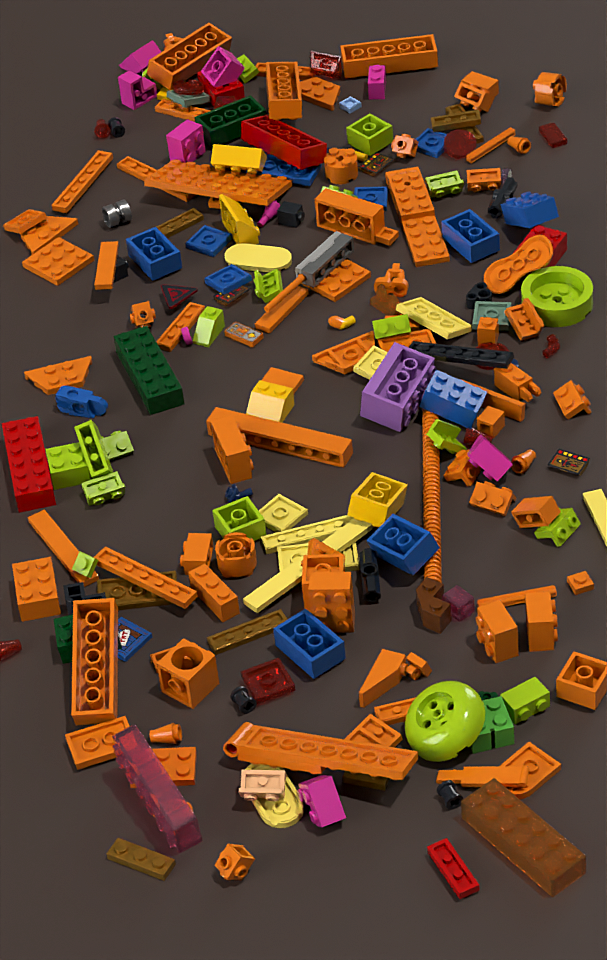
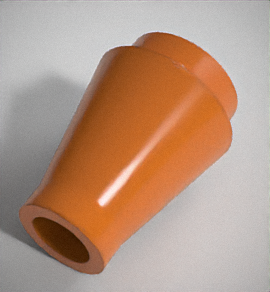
[507,136,531,154]
[511,449,536,473]
[149,723,182,744]

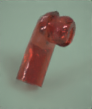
[542,334,560,358]

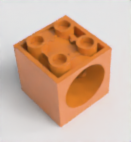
[302,554,345,612]
[156,638,220,709]

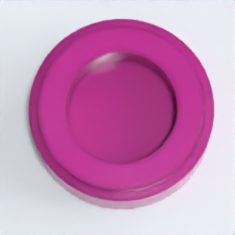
[181,327,193,345]

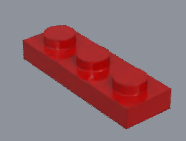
[427,838,480,899]

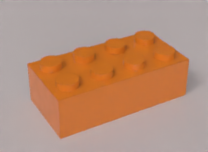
[315,188,385,244]

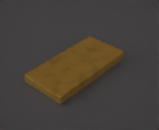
[97,571,177,611]

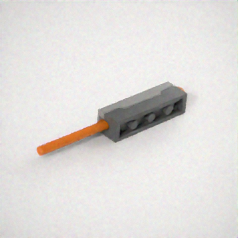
[264,231,354,312]

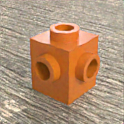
[391,134,419,159]
[129,301,156,328]
[215,843,255,881]

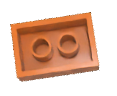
[211,415,254,484]
[12,557,61,622]
[308,572,355,633]

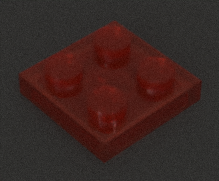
[309,51,342,79]
[241,658,296,705]

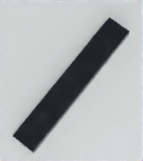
[409,341,514,369]

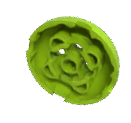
[405,681,485,762]

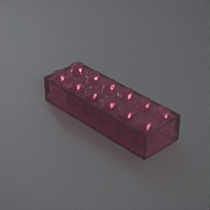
[112,724,203,854]

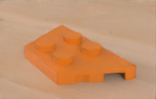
[300,77,341,111]
[20,216,78,255]
[312,331,375,374]
[24,356,92,395]

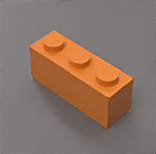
[188,563,240,622]

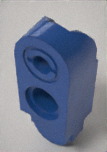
[55,386,108,418]

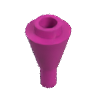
[257,201,280,227]

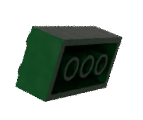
[195,95,267,148]

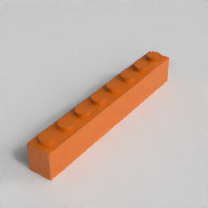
[206,407,353,468]

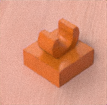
[405,652,432,680]

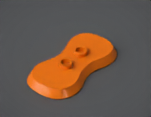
[484,235,553,294]

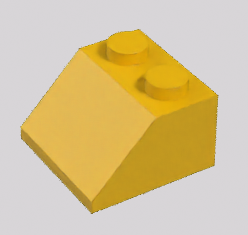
[246,380,295,423]

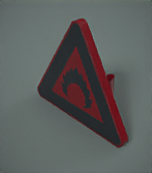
[161,284,198,309]

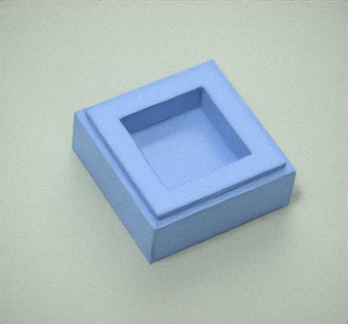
[339,96,362,113]

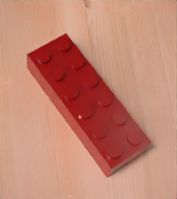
[241,115,327,170]
[2,416,56,513]

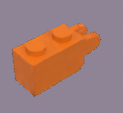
[494,363,542,402]

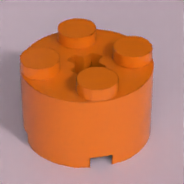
[533,72,567,106]
[324,148,358,184]
[215,532,257,578]

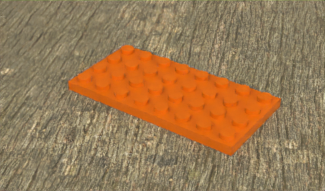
[144,159,292,206]

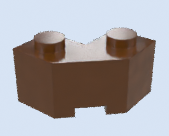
[416,577,451,634]

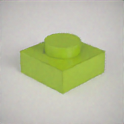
[72,551,99,578]

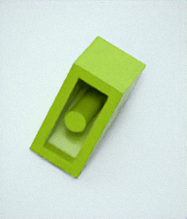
[193,306,225,348]

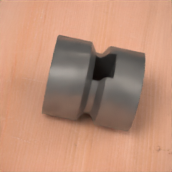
[102,199,132,228]

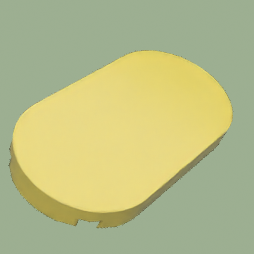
[225,244,292,273]
[245,764,304,828]

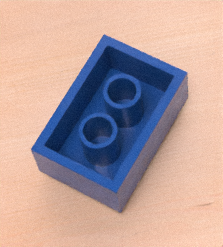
[501,192,559,228]
[441,209,500,263]
[126,227,182,281]
[419,370,487,429]
[366,514,440,575]
[273,609,346,679]

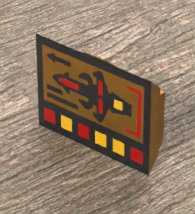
[547,449,590,475]

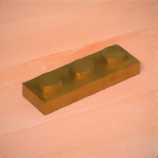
[431,110,481,132]
[106,838,176,881]

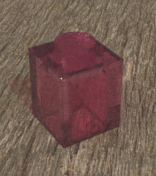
[442,585,475,622]

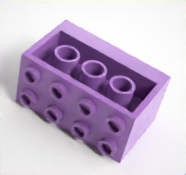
[360,342,436,432]

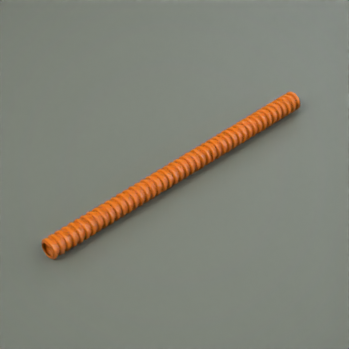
[422,408,442,583]

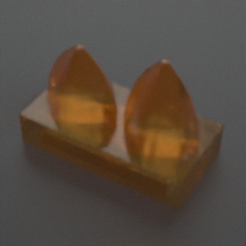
[370,284,402,316]

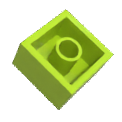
[346,113,393,156]
[46,442,91,490]
[212,496,266,541]

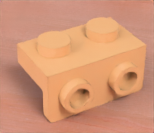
[239,770,286,801]

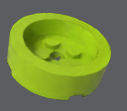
[521,266,593,327]

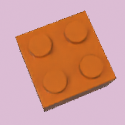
[525,591,558,652]
[476,600,519,663]
[556,651,607,710]

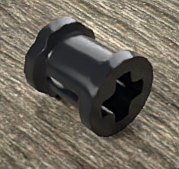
[108,117,125,138]
[230,686,257,714]
[436,780,463,810]

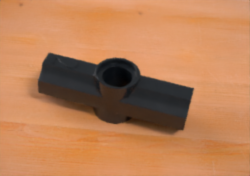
[488,177,518,218]
[359,548,381,603]

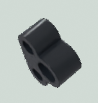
[466,282,492,309]

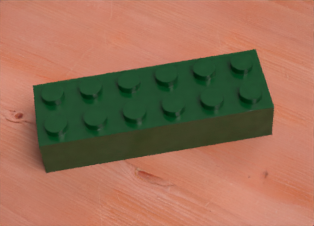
[113,326,185,415]

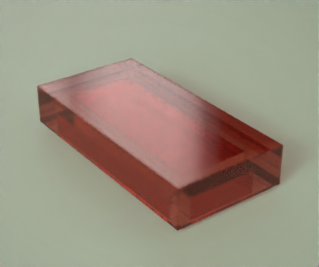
[539,122,567,148]

